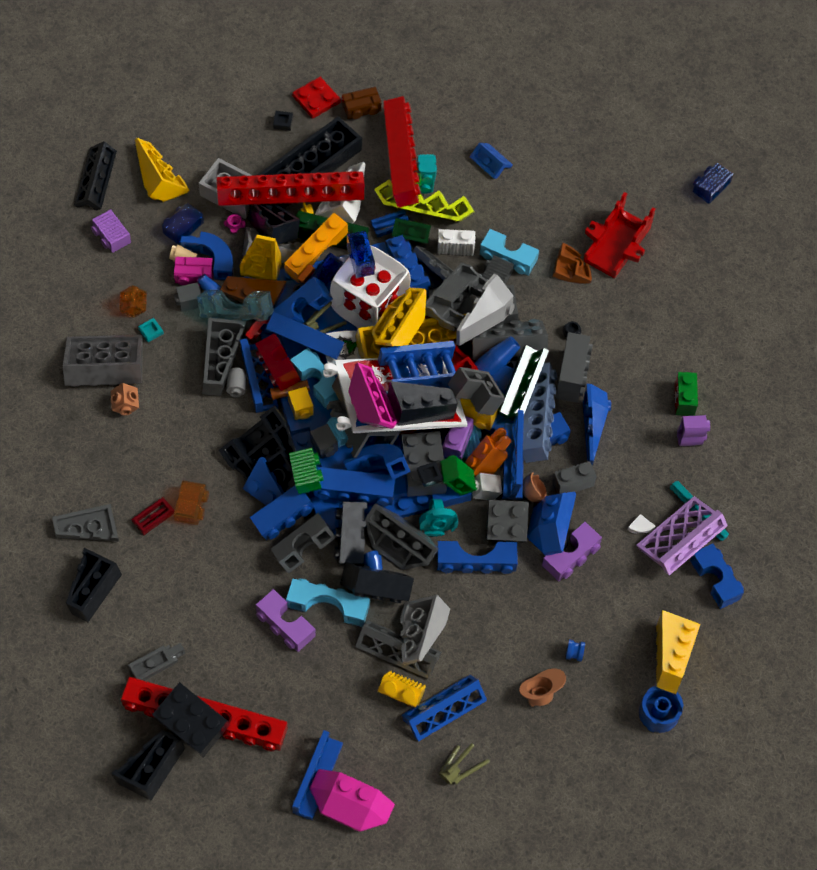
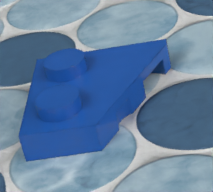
[242,457,285,505]

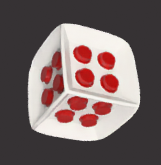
[330,244,411,328]

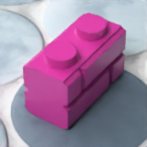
[174,257,213,286]

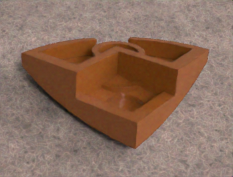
[552,243,592,284]

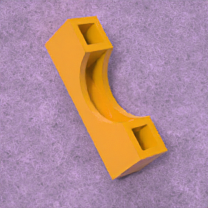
[284,213,348,283]

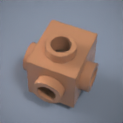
[111,383,139,416]

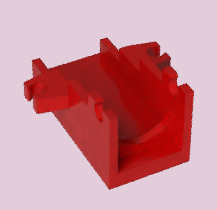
[584,192,656,279]

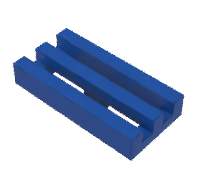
[371,210,408,238]

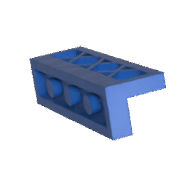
[240,339,278,413]
[401,675,487,741]
[292,730,343,820]

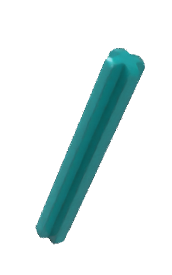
[670,481,729,541]

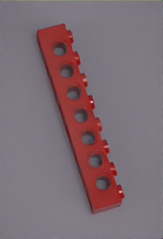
[217,171,364,206]
[121,677,288,752]

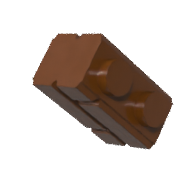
[342,87,382,119]

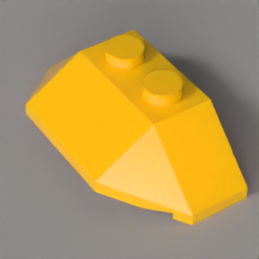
[371,288,427,346]

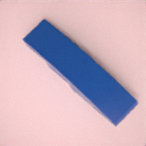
[266,312,344,360]

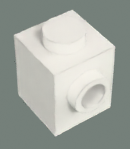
[472,473,502,500]

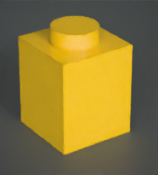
[288,387,314,420]

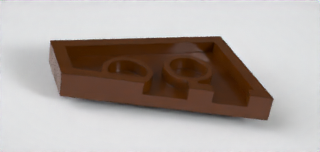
[220,276,286,314]

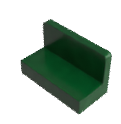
[392,218,432,243]

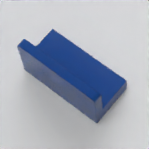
[470,143,513,179]

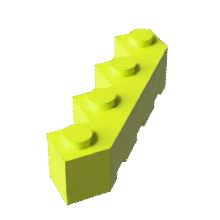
[374,180,475,222]

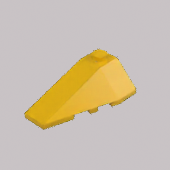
[135,138,189,201]

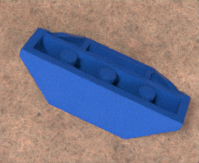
[527,492,576,556]

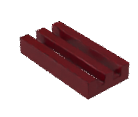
[131,497,175,535]

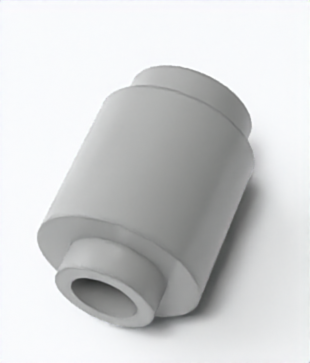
[226,368,246,397]

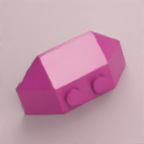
[348,363,398,429]
[310,769,395,832]

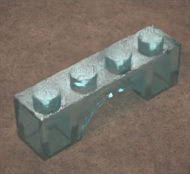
[197,290,274,321]

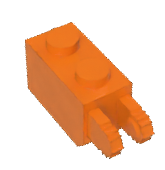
[464,428,511,477]

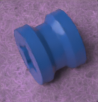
[566,639,585,662]

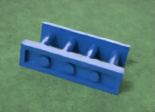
[377,341,456,388]

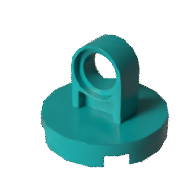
[419,499,459,536]

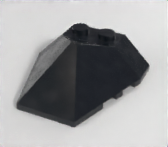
[218,406,295,492]

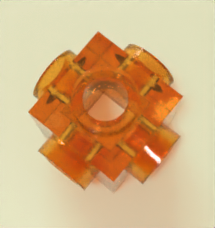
[119,285,147,318]

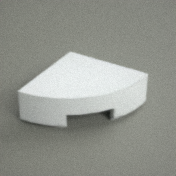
[627,514,655,534]

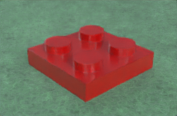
[292,76,341,119]

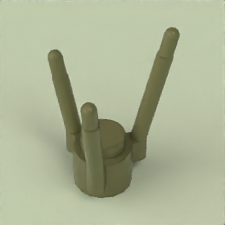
[303,301,347,333]
[439,743,490,785]

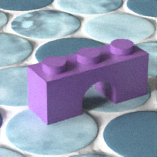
[542,522,602,581]
[256,589,316,652]

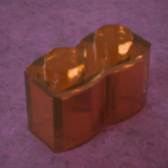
[174,481,209,525]

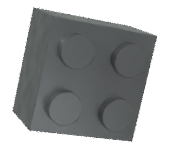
[486,500,529,542]

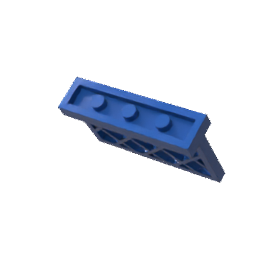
[502,410,524,500]

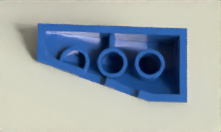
[582,384,611,466]

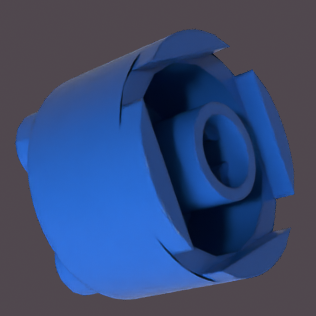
[639,686,683,733]

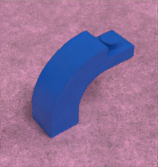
[181,231,234,280]
[343,444,411,480]

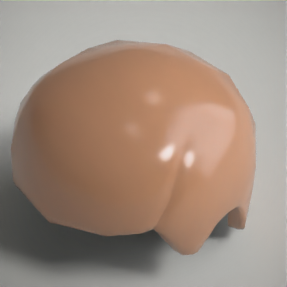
[523,472,547,503]

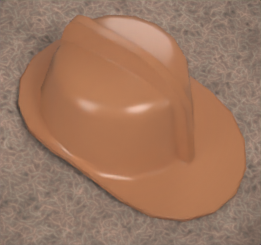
[519,668,566,707]

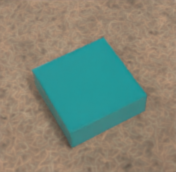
[138,318,164,342]

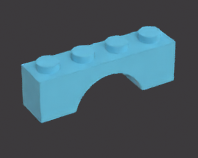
[286,579,370,627]

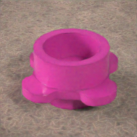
[224,214,246,233]

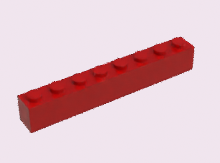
[383,96,421,208]

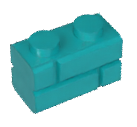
[415,154,437,194]

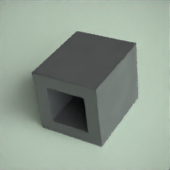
[174,282,203,312]
[310,424,338,459]

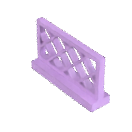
[637,496,728,575]

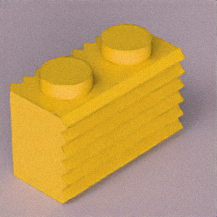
[378,670,426,708]

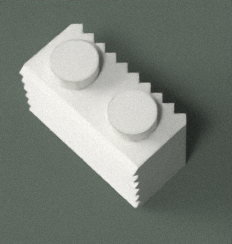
[438,229,475,256]

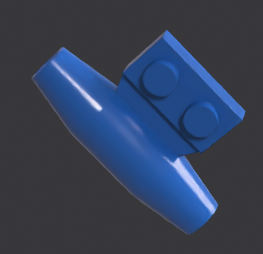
[474,336,520,394]

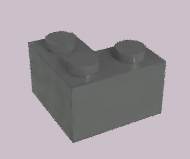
[448,367,505,415]

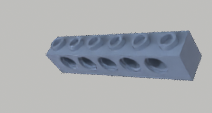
[523,362,557,463]

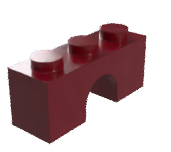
[255,333,301,391]

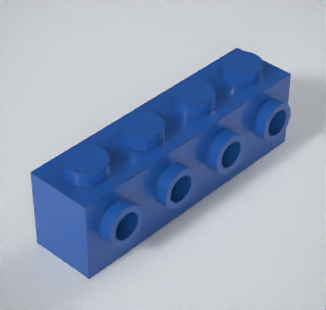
[385,235,431,298]
[314,467,396,506]

